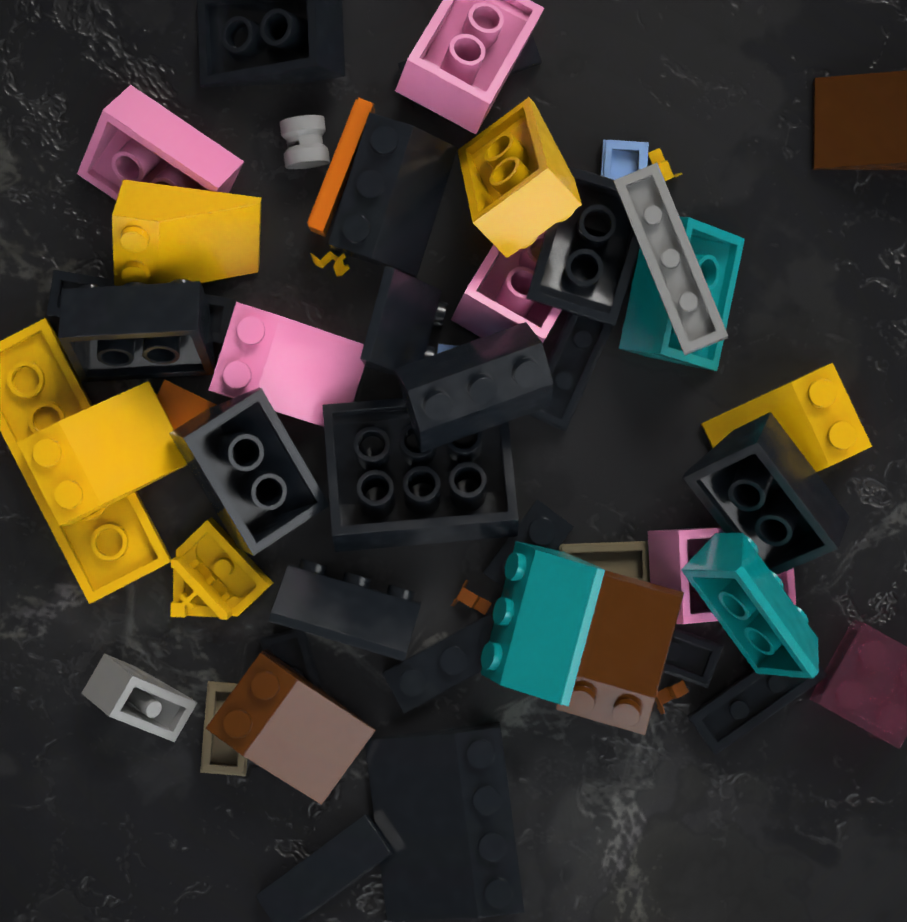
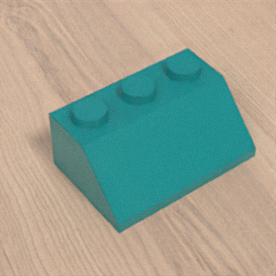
[619,216,745,371]
[681,533,819,679]
[481,541,605,706]

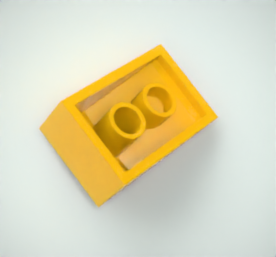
[458,97,582,258]
[112,179,262,286]
[701,363,872,472]
[17,381,188,526]

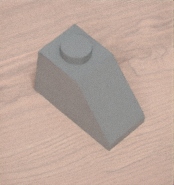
[81,653,197,742]

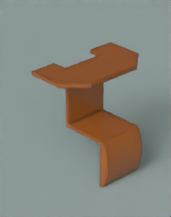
[451,580,492,615]
[655,680,689,714]

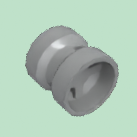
[280,115,330,169]

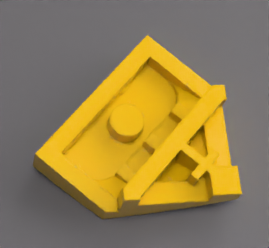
[170,517,274,620]

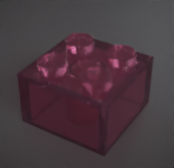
[809,620,907,749]

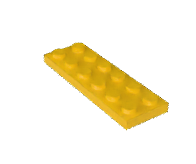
[0,318,171,604]

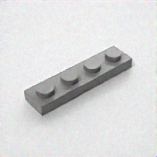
[613,163,728,356]

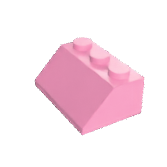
[77,85,244,201]

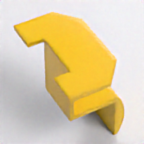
[648,148,683,181]
[310,251,350,276]

